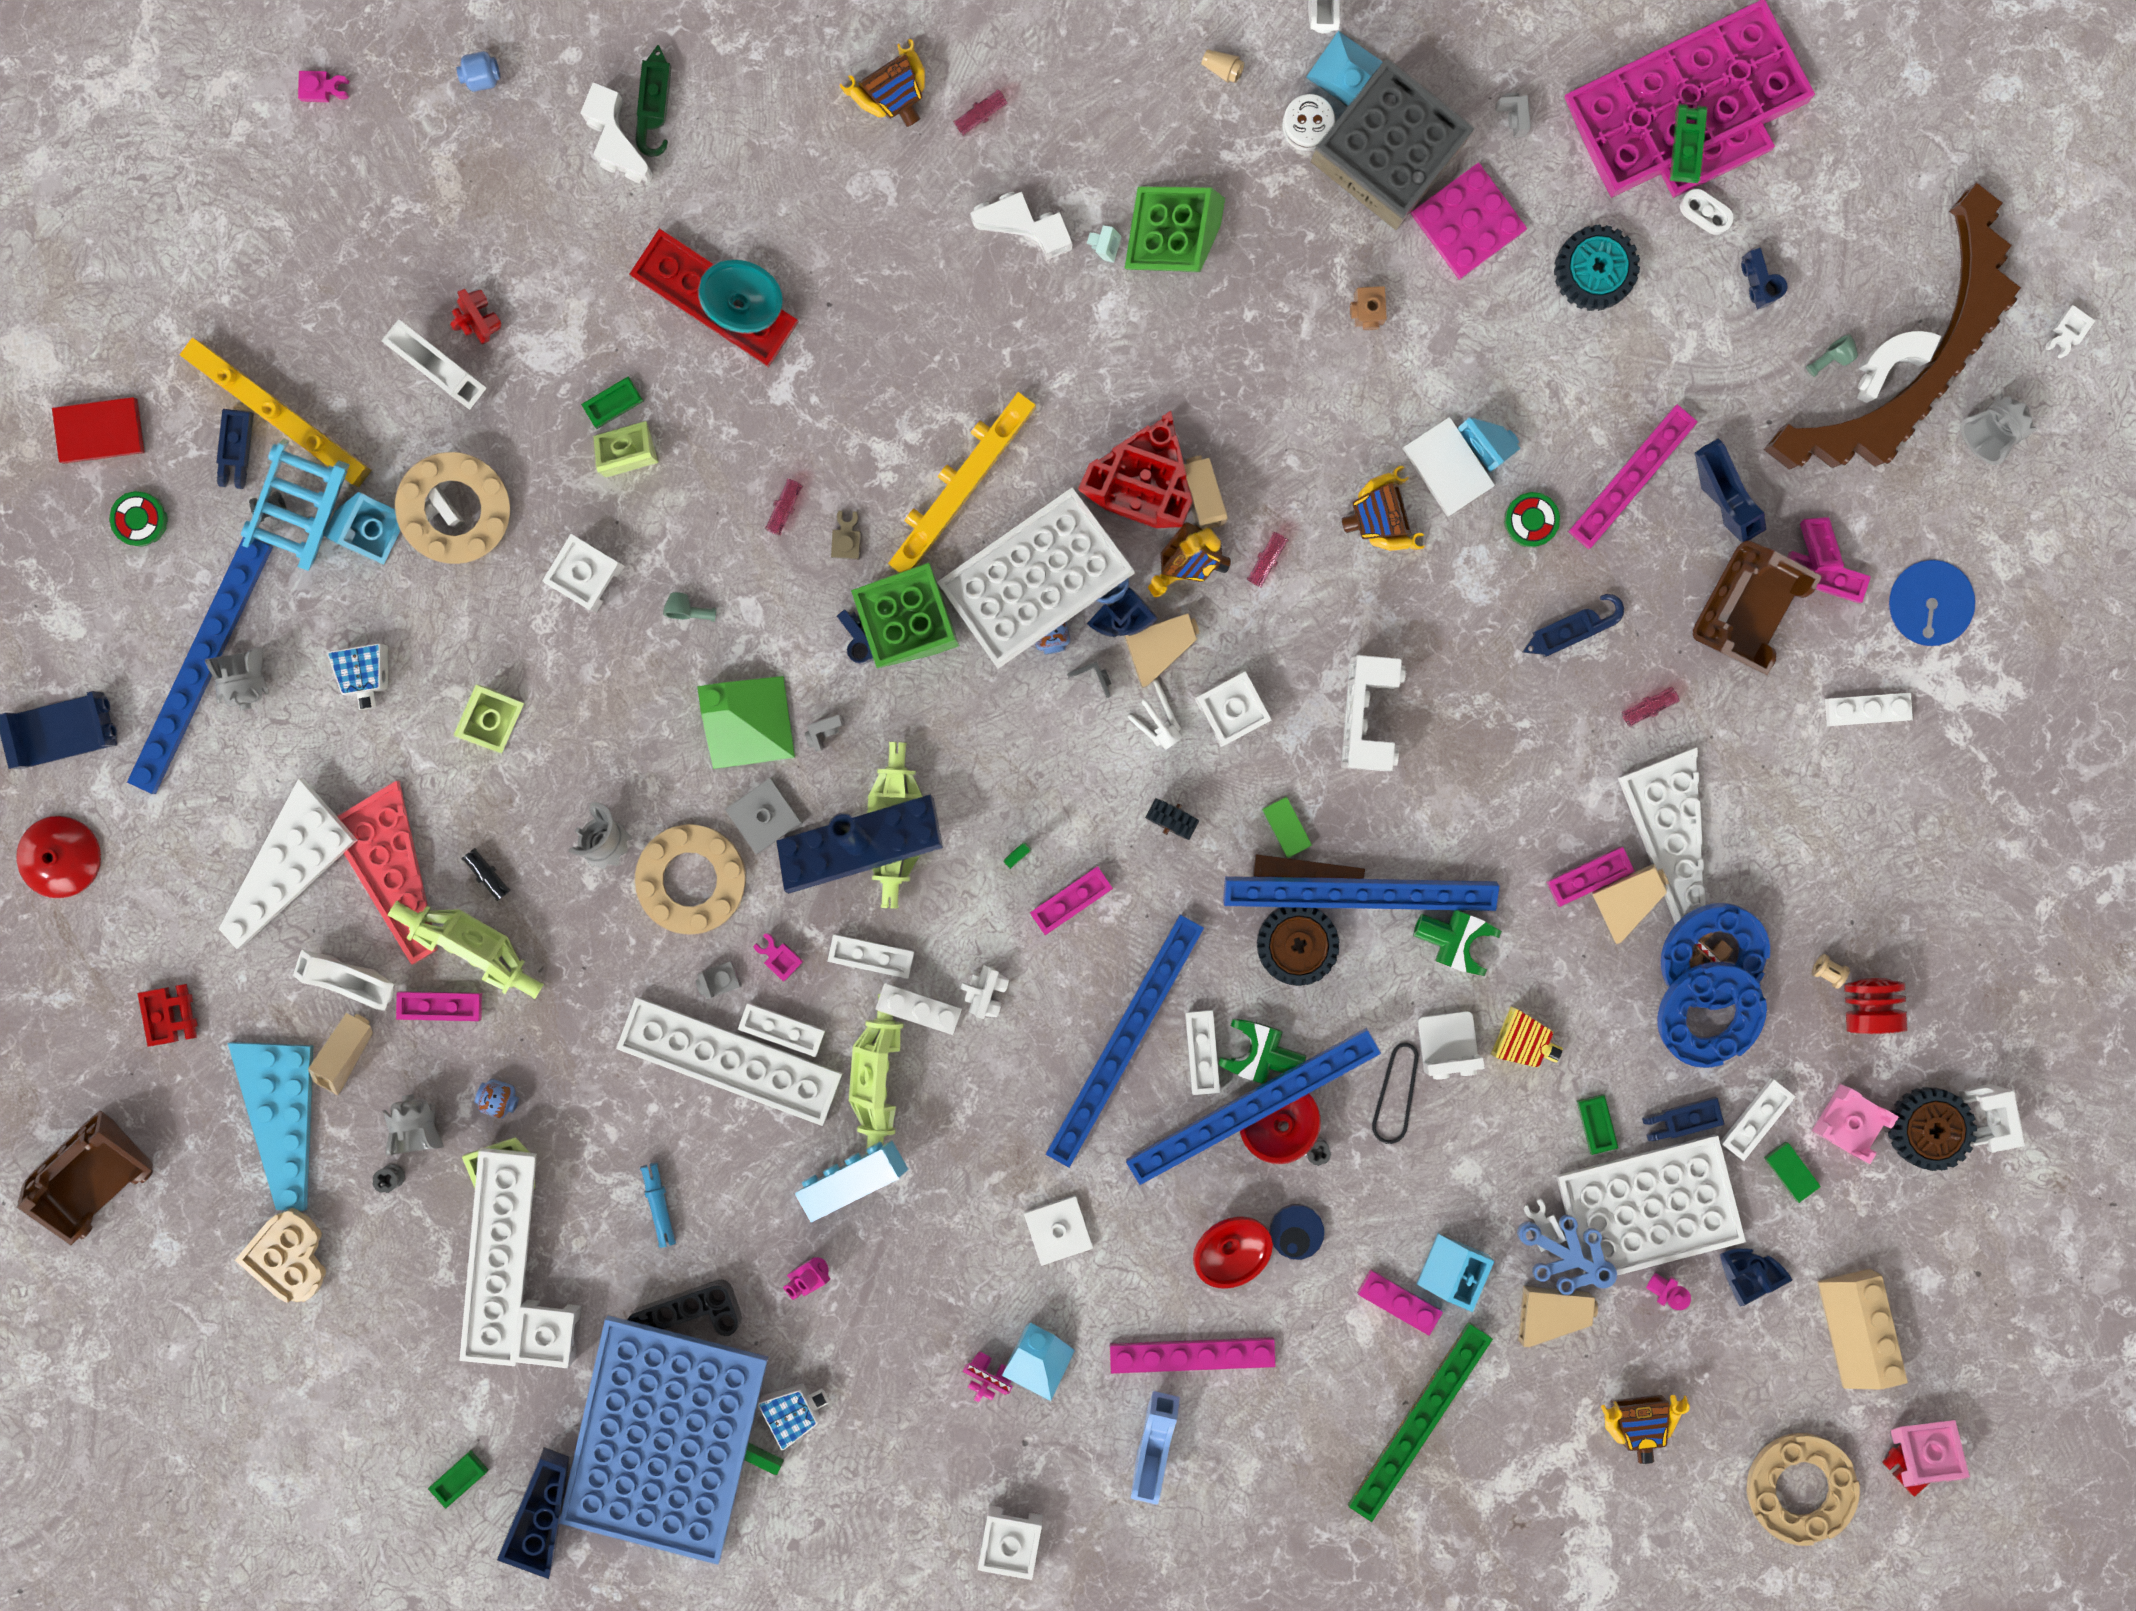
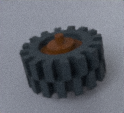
[1145,798,1199,840]

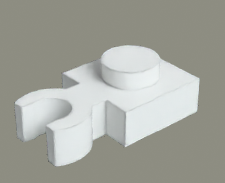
[2045,305,2095,359]
[1524,1198,1566,1252]

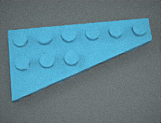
[228,1042,314,1211]

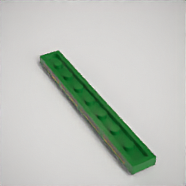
[1348,1322,1493,1522]

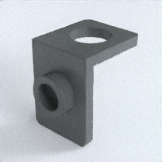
[1067,661,1111,698]

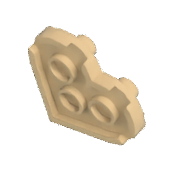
[235,1208,326,1303]

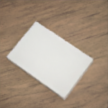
[1402,417,1495,517]

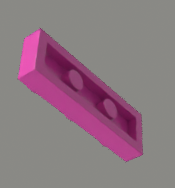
[1787,551,1871,604]
[1546,847,1635,907]
[1030,866,1113,935]
[396,991,482,1021]
[1357,1269,1443,1336]

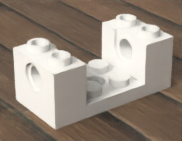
[1341,655,1406,771]

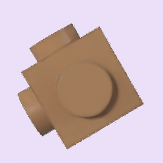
[1350,286,1387,330]

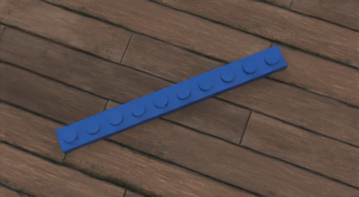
[127,537,273,794]
[1223,876,1500,911]
[1045,914,1204,1168]
[1126,1028,1381,1185]

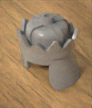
[1960,393,2037,465]
[205,648,269,711]
[568,802,632,869]
[383,1094,444,1156]

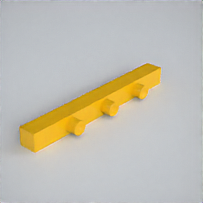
[179,337,372,487]
[888,392,1036,573]

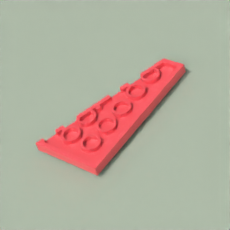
[337,781,438,965]

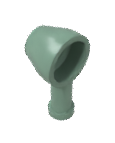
[1806,334,1858,377]
[663,592,716,622]

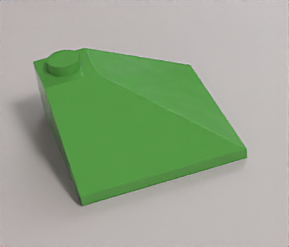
[1125,187,1225,272]
[851,563,960,669]
[697,676,795,769]

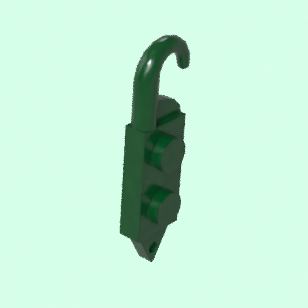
[635,45,672,157]

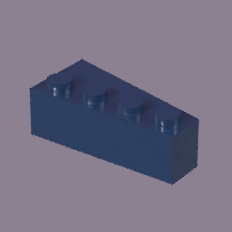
[497,1447,570,1579]

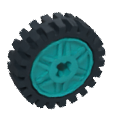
[1554,224,1640,311]

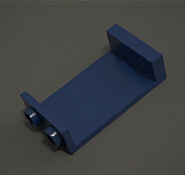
[0,691,117,769]

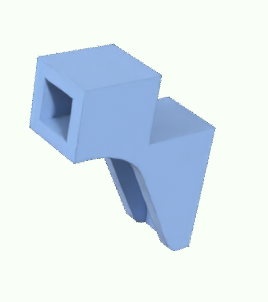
[1130,1391,1180,1505]

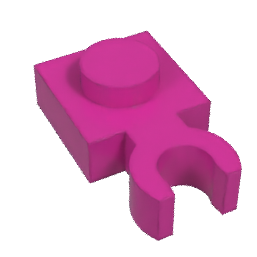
[298,71,349,102]
[753,933,804,982]

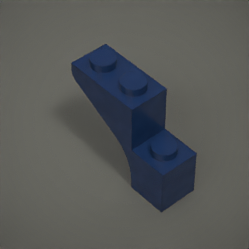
[1695,438,1767,543]

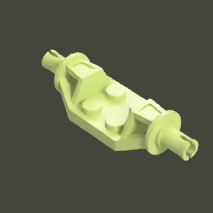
[867,742,923,908]
[387,901,544,999]
[849,994,904,1154]

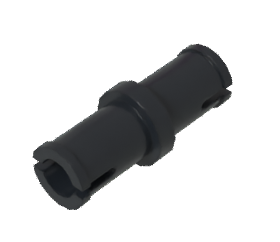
[461,848,511,901]

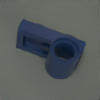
[1741,247,1788,310]
[836,609,874,665]

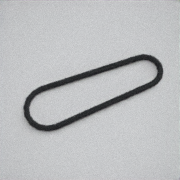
[1372,1043,1418,1144]

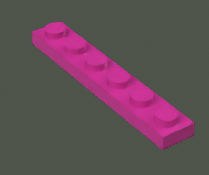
[1568,404,1698,549]
[1110,1337,1275,1374]

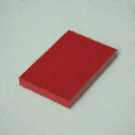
[52,397,145,464]

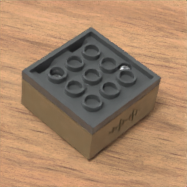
[1311,58,1475,230]

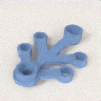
[1517,1215,1617,1295]

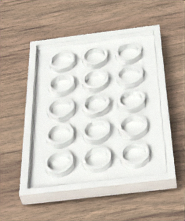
[937,488,1135,669]
[1556,1134,1746,1279]

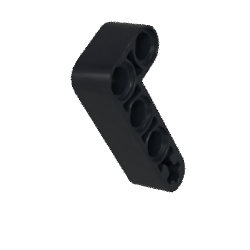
[627,1279,742,1336]

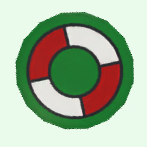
[109,491,168,547]
[1504,492,1560,548]

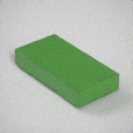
[1262,797,1312,858]

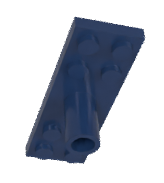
[776,794,943,894]

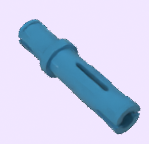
[640,1163,676,1248]

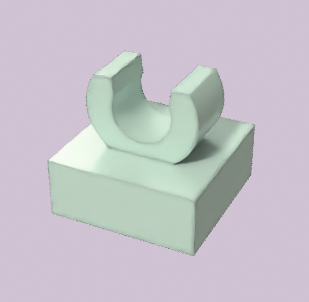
[1087,225,1121,263]

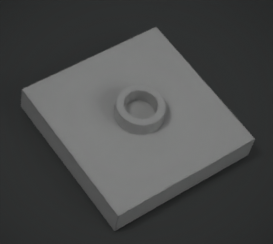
[725,778,802,854]

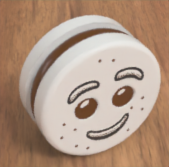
[1282,94,1335,151]

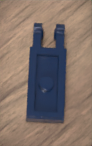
[216,409,254,489]
[1642,1097,1725,1141]

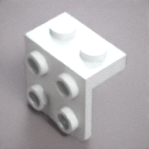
[1418,1011,1484,1080]

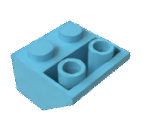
[1416,1233,1494,1312]

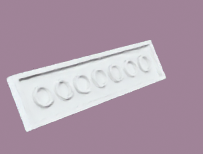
[616,996,843,1126]
[459,1148,537,1366]

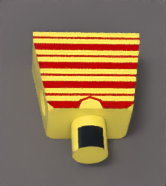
[1491,1006,1563,1068]

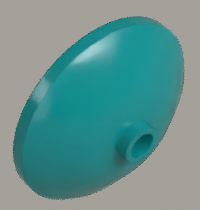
[698,260,783,333]

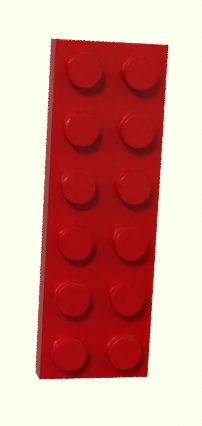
[629,228,799,368]

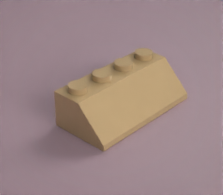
[1817,1269,1908,1390]

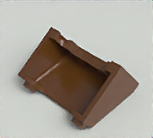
[1693,541,1822,676]
[17,1111,153,1245]

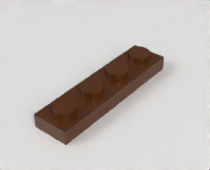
[1252,854,1365,879]

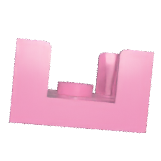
[1812,1084,1898,1164]
[1891,1420,1970,1487]

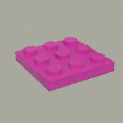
[1411,162,1528,280]

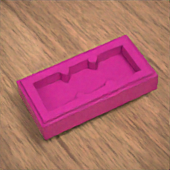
[1800,517,1844,572]

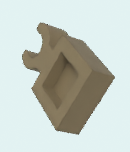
[831,511,861,560]

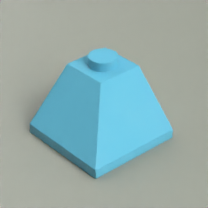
[1306,31,1383,106]
[1457,417,1521,473]
[323,492,401,565]
[1002,1323,1075,1401]

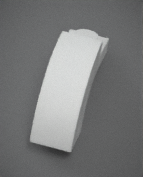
[1857,331,1941,403]

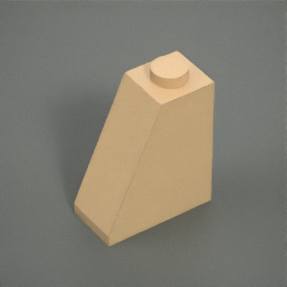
[1184,455,1228,530]
[1124,614,1200,688]
[1593,864,1669,944]
[308,1013,373,1096]
[1518,1286,1598,1347]

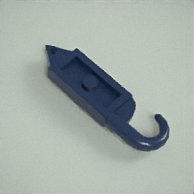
[1522,594,1624,657]

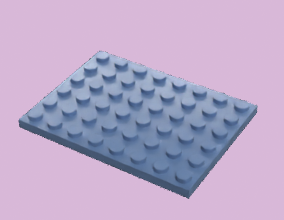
[559,1315,769,1565]

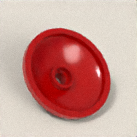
[16,816,101,898]
[1240,1093,1321,1164]
[1193,1216,1273,1289]

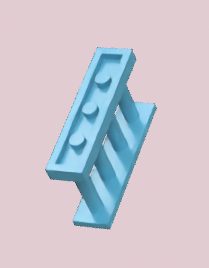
[241,439,350,571]

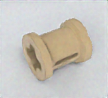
[1811,954,1850,989]

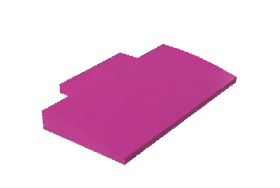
[1564,0,1815,198]

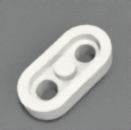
[1680,189,1733,235]

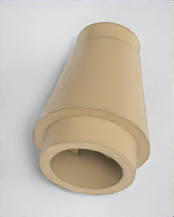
[1201,49,1245,83]

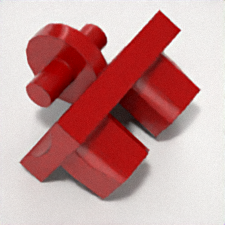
[450,289,501,345]

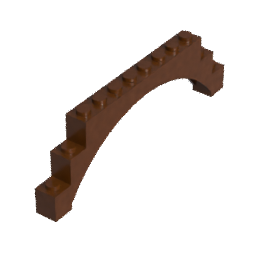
[1764,183,2021,470]

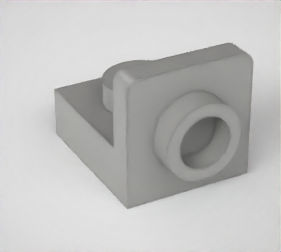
[1495,93,1530,138]
[805,715,844,752]
[696,961,741,999]

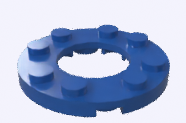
[1661,903,1770,1010]
[1657,962,1767,1068]

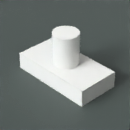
[424,484,465,528]

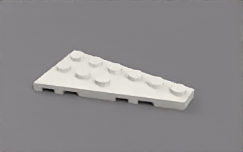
[1618,747,1706,924]
[219,778,357,949]

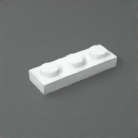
[1825,693,1913,726]
[827,934,915,979]
[875,983,962,1035]
[738,1002,826,1057]
[1185,1010,1220,1095]
[1720,1078,1795,1161]

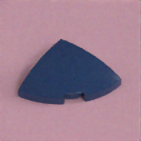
[1087,587,1158,637]
[1720,1248,1793,1307]

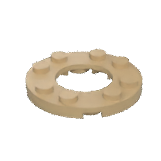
[395,452,510,564]
[635,824,746,935]
[1747,1433,1860,1546]

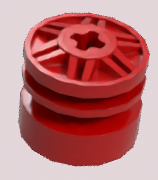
[1844,978,1908,1034]

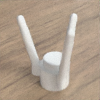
[1128,679,1182,750]

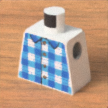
[327,644,388,710]
[758,1383,829,1451]

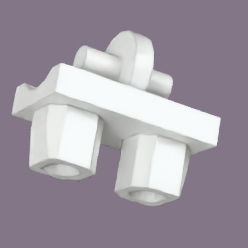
[960,965,1009,1019]

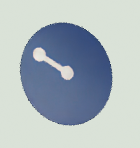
[1889,560,1975,646]

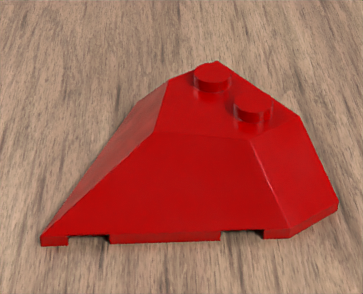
[1079,411,1193,529]

